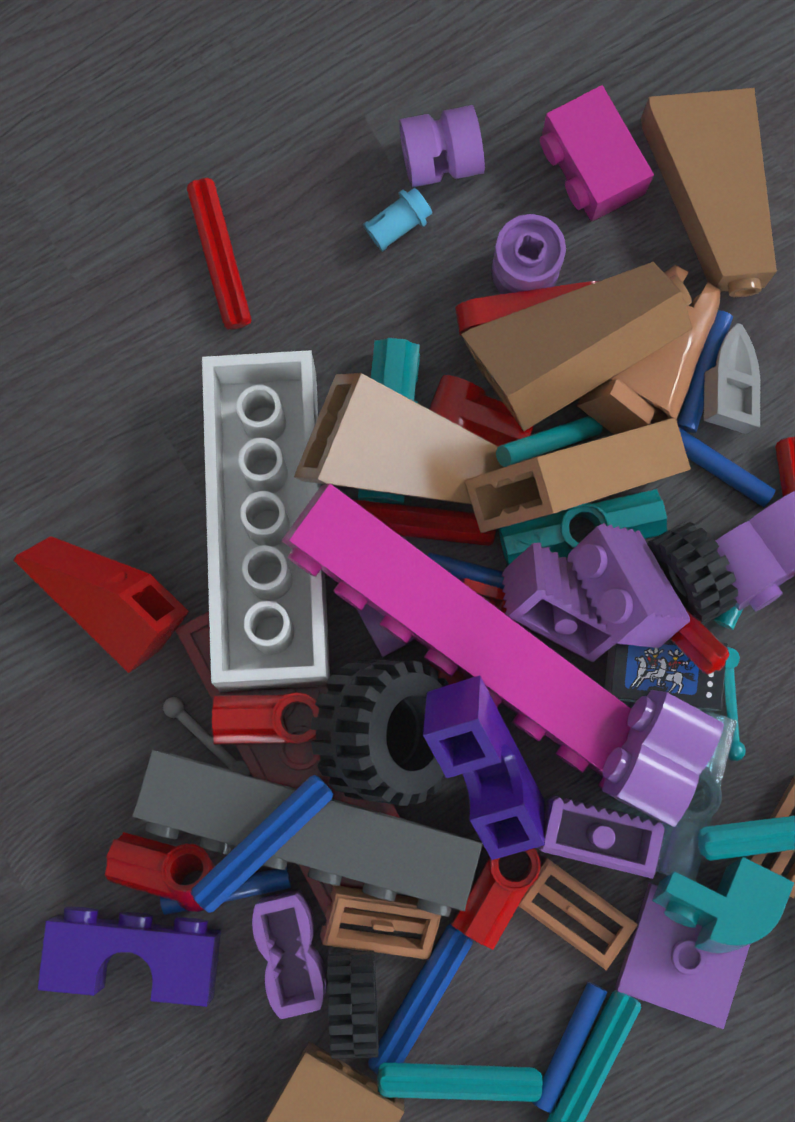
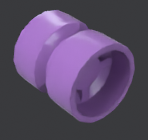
[399,105,485,188]
[491,214,566,294]

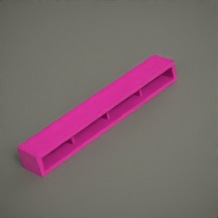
[281,483,631,804]

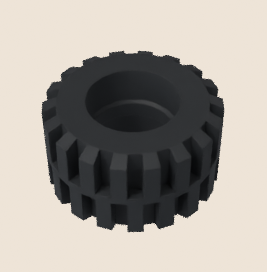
[311,659,449,806]

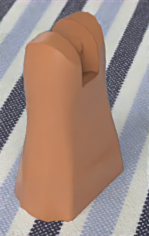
[603,265,721,424]

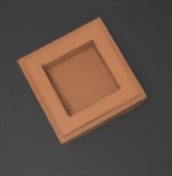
[577,379,656,435]

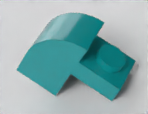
[652,857,794,953]

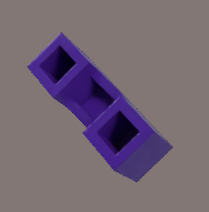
[423,675,545,860]
[38,907,221,1007]

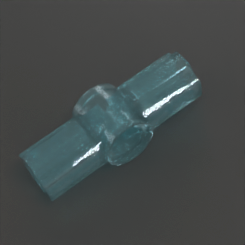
[656,710,737,881]

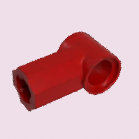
[429,375,534,447]
[212,692,319,745]
[105,832,215,912]
[451,848,541,950]

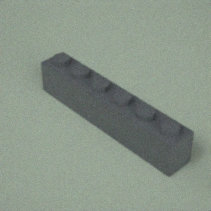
[132,750,483,917]

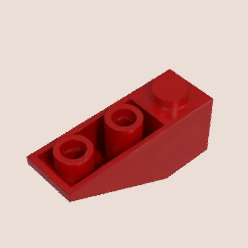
[13,536,189,673]

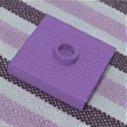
[615,883,750,1029]

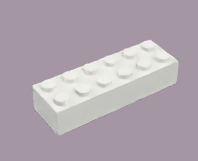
[202,350,330,692]

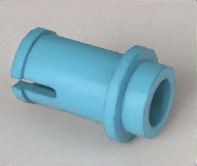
[363,187,432,252]

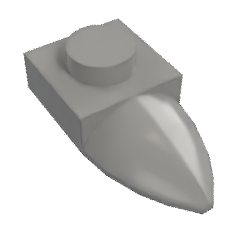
[704,323,760,434]

